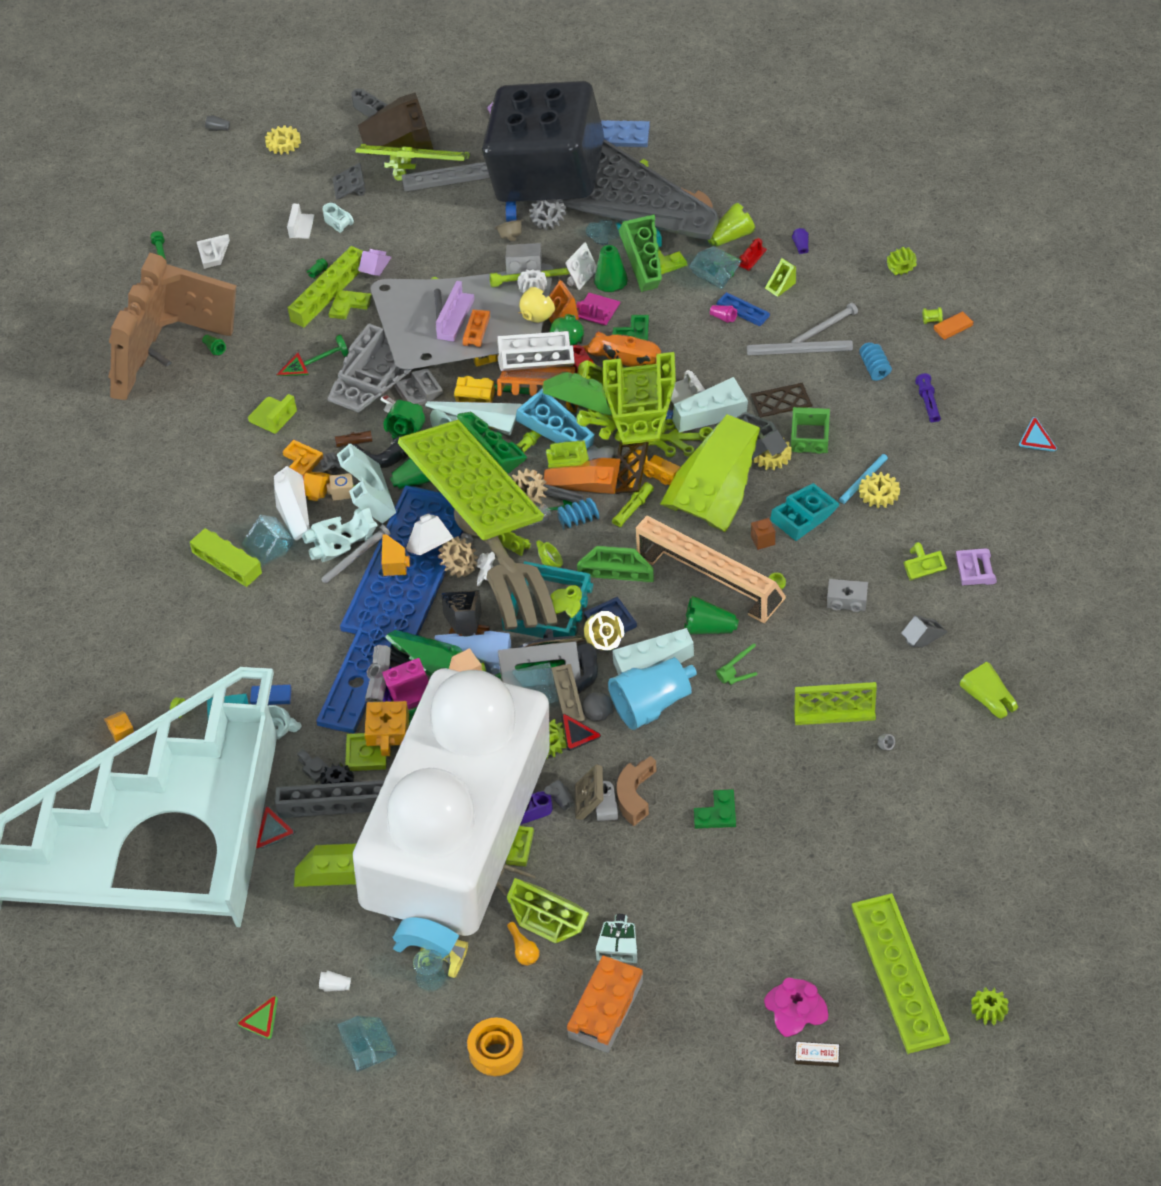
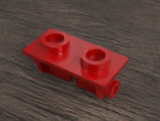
[735,238,767,271]

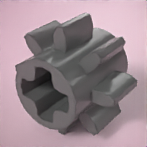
[320,452,342,475]

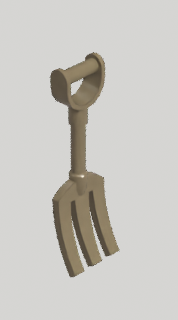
[454,509,558,630]

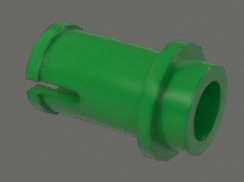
[307,258,328,279]

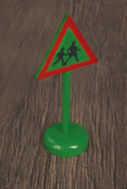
[276,334,349,376]

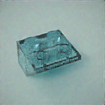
[689,246,741,289]
[337,1016,398,1072]

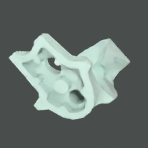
[302,508,377,562]

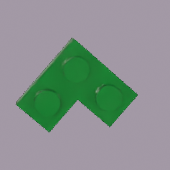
[613,315,649,341]
[694,789,736,829]

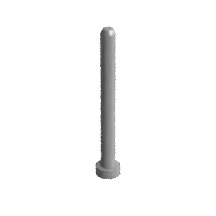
[791,302,858,343]
[321,524,391,583]

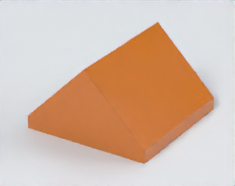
[548,280,579,323]

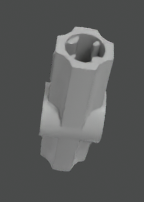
[365,645,391,702]

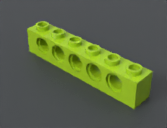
[288,246,363,328]

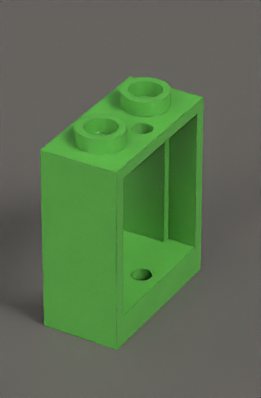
[791,407,830,454]

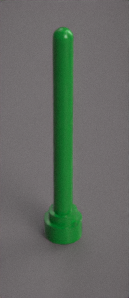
[150,231,166,260]

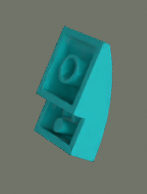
[770,483,840,541]

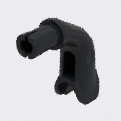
[353,436,409,468]
[554,643,598,698]

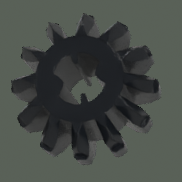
[320,762,354,784]

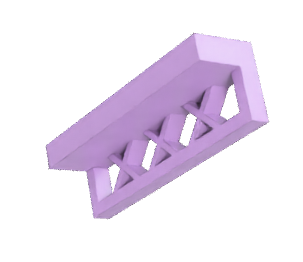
[436,281,474,342]

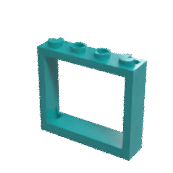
[502,561,593,638]

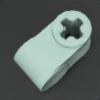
[323,203,354,233]

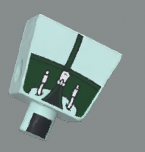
[596,914,637,963]

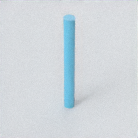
[839,454,888,504]

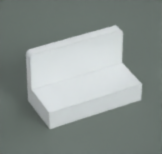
[287,204,314,239]

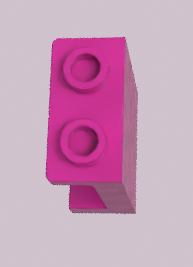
[382,658,429,709]

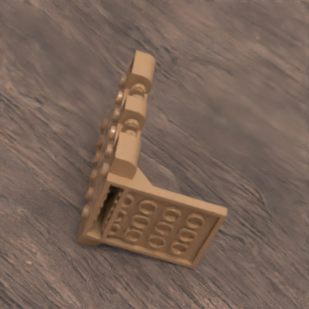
[108,253,237,400]

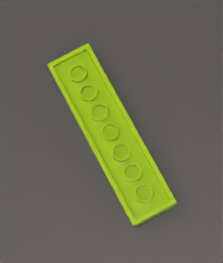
[852,893,950,1054]

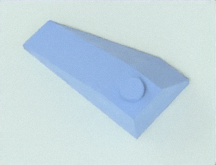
[434,631,512,675]

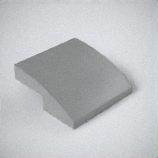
[395,368,443,405]

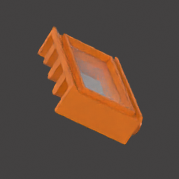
[497,367,575,396]

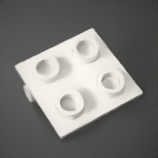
[565,242,597,290]
[671,370,705,405]

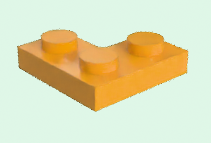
[283,440,323,480]

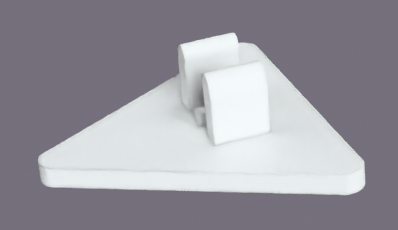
[380,395,396,413]

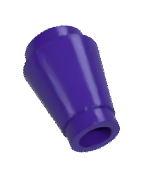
[792,228,809,254]

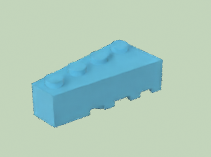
[516,388,594,449]

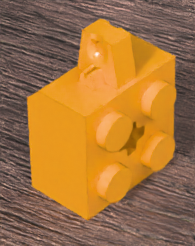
[365,701,409,756]

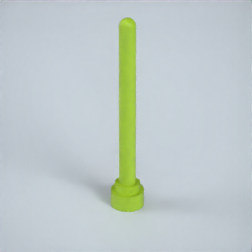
[489,268,570,287]

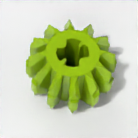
[887,247,917,276]
[971,987,1009,1025]

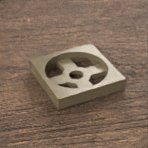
[575,764,604,820]

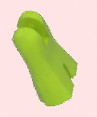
[960,662,1018,719]

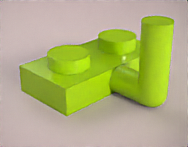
[903,542,947,581]

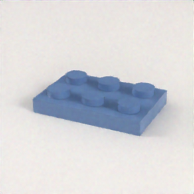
[601,120,650,147]

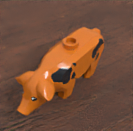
[582,331,661,367]

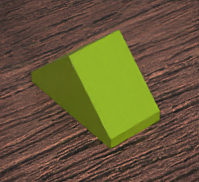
[765,258,796,297]
[577,361,603,386]

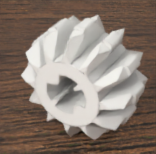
[517,269,547,293]

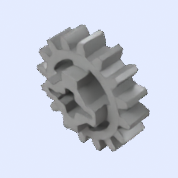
[529,199,566,230]

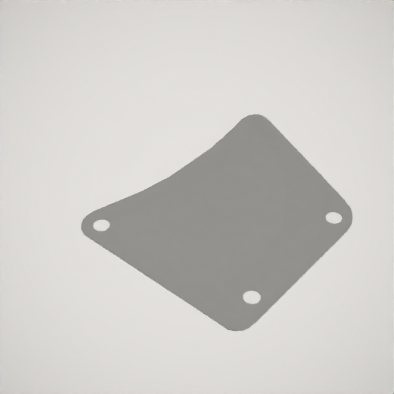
[370,263,553,369]

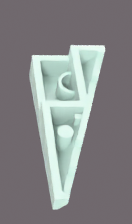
[425,401,523,436]

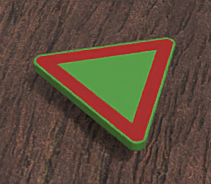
[238,996,278,1039]

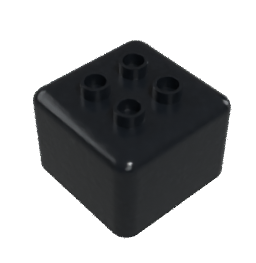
[482,81,604,202]

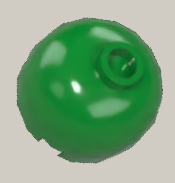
[549,314,584,345]

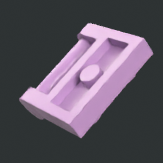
[956,549,997,585]

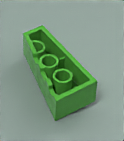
[619,214,662,292]

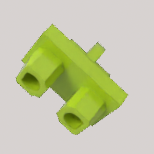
[384,155,416,181]

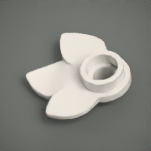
[477,552,495,587]

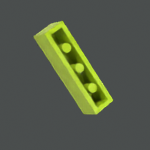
[190,528,262,587]

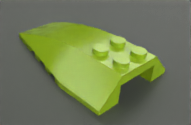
[603,352,676,445]
[660,414,760,532]

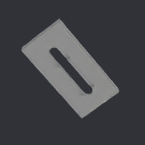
[498,642,581,688]

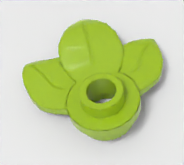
[550,585,582,618]

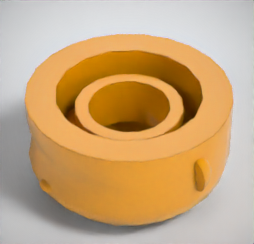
[467,1017,524,1077]

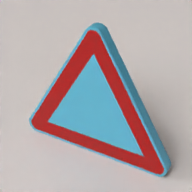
[1019,417,1057,451]

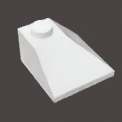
[406,514,453,555]

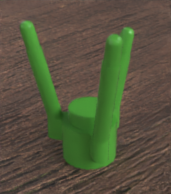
[716,643,757,685]

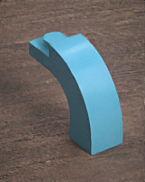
[393,917,459,959]

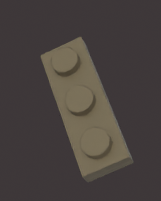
[551,664,585,723]

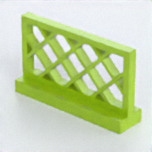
[793,682,877,725]

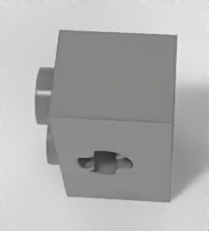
[827,579,868,612]

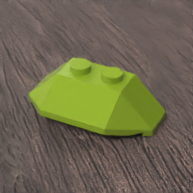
[294,843,357,887]
[506,878,589,943]

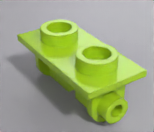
[498,531,531,556]

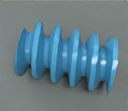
[859,343,892,381]
[558,498,599,530]

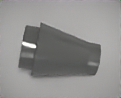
[205,115,230,131]

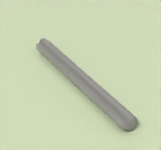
[747,340,853,355]

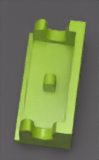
[546,440,589,468]

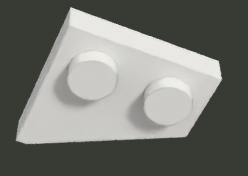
[197,234,230,269]

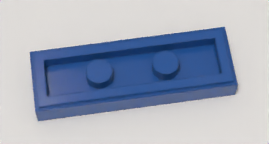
[716,292,770,326]

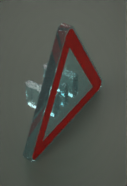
[256,806,296,850]

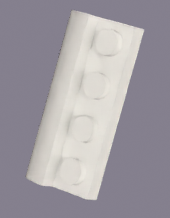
[497,331,574,371]

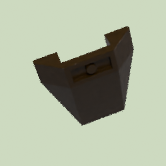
[358,92,434,155]

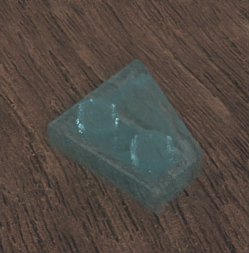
[512,663,558,703]

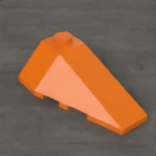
[543,458,621,494]

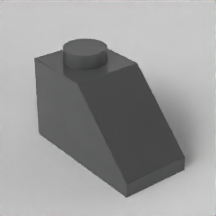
[901,615,947,648]

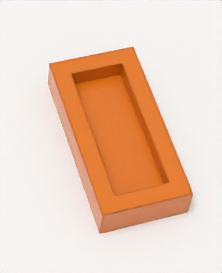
[934,311,973,340]

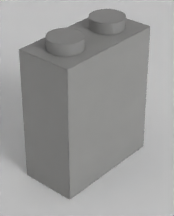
[505,243,542,274]

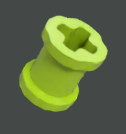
[922,307,943,324]

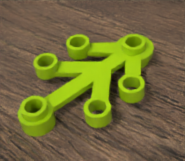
[576,409,622,442]
[648,419,713,457]

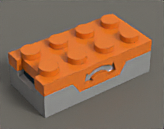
[567,955,643,1053]

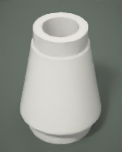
[319,970,351,992]

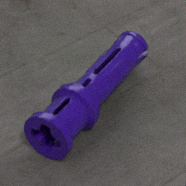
[915,373,941,423]

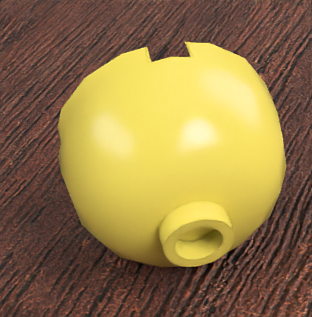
[519,287,555,323]
[584,611,624,651]

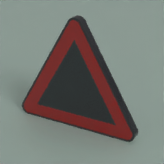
[561,714,601,751]

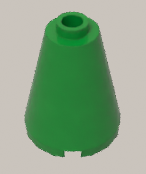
[594,245,628,292]
[390,458,431,489]
[684,596,739,635]

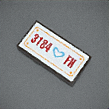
[795,1041,840,1067]

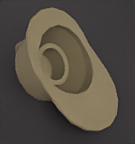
[495,219,524,241]

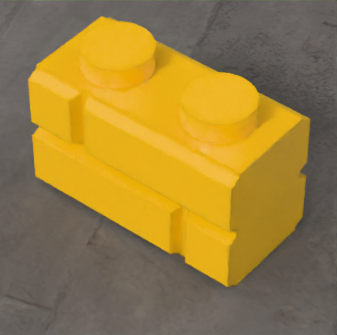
[454,376,495,403]

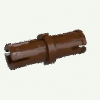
[335,430,373,448]

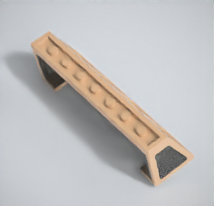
[636,516,786,623]

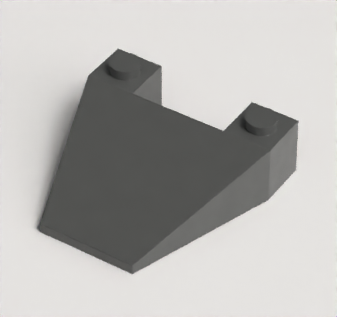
[736,412,788,459]

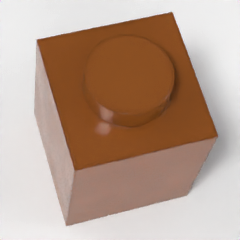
[751,518,776,550]

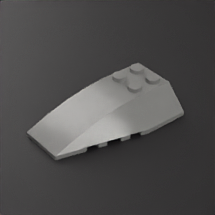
[328,324,425,412]

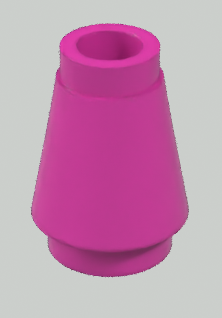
[710,305,737,323]

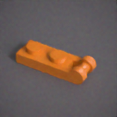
[463,309,490,347]

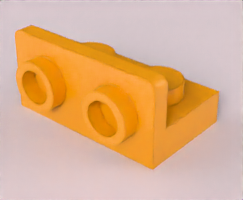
[643,455,681,485]

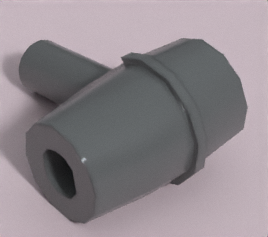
[544,780,575,810]

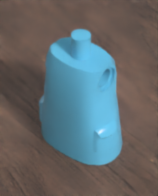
[608,657,697,730]

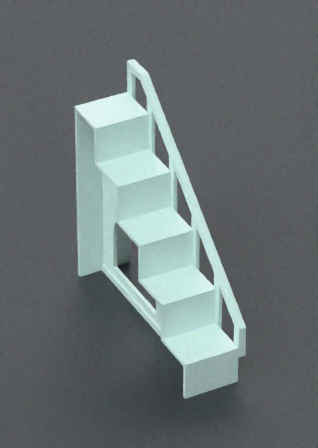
[0,667,277,927]

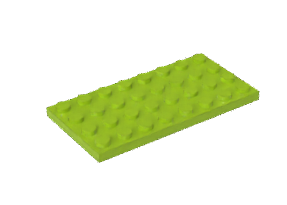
[398,419,544,541]

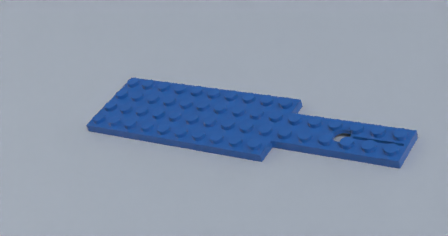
[316,485,464,734]

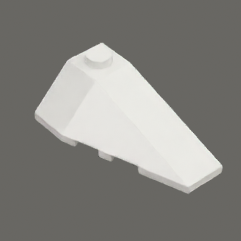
[274,466,310,541]

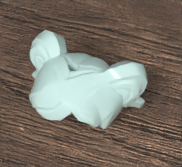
[268,705,302,739]

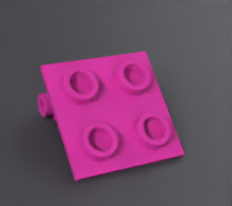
[576,293,621,326]

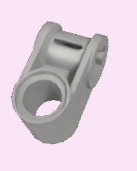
[596,781,618,821]

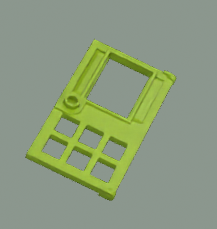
[356,144,470,161]

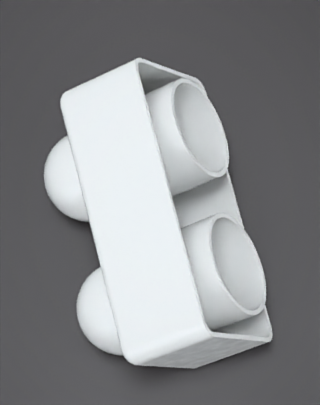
[353,668,550,936]

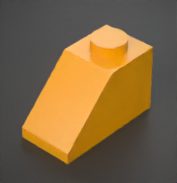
[304,472,332,501]
[381,534,410,576]
[104,711,134,743]

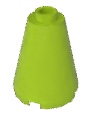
[707,203,755,247]

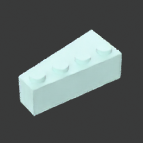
[672,377,748,432]
[612,628,694,675]

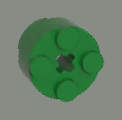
[383,400,425,439]

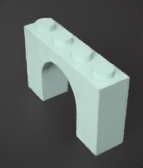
[337,443,396,524]

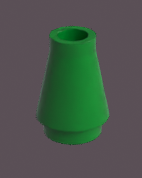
[202,334,226,355]

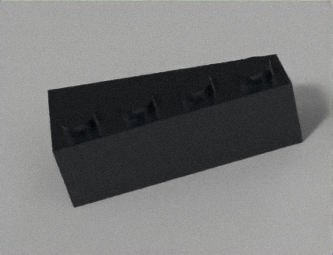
[441,590,482,637]

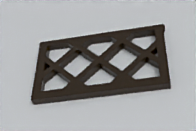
[751,382,813,418]
[615,442,649,494]

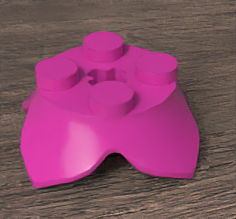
[764,978,828,1037]

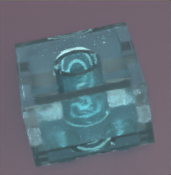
[242,515,295,567]

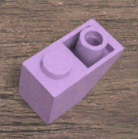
[358,249,391,276]

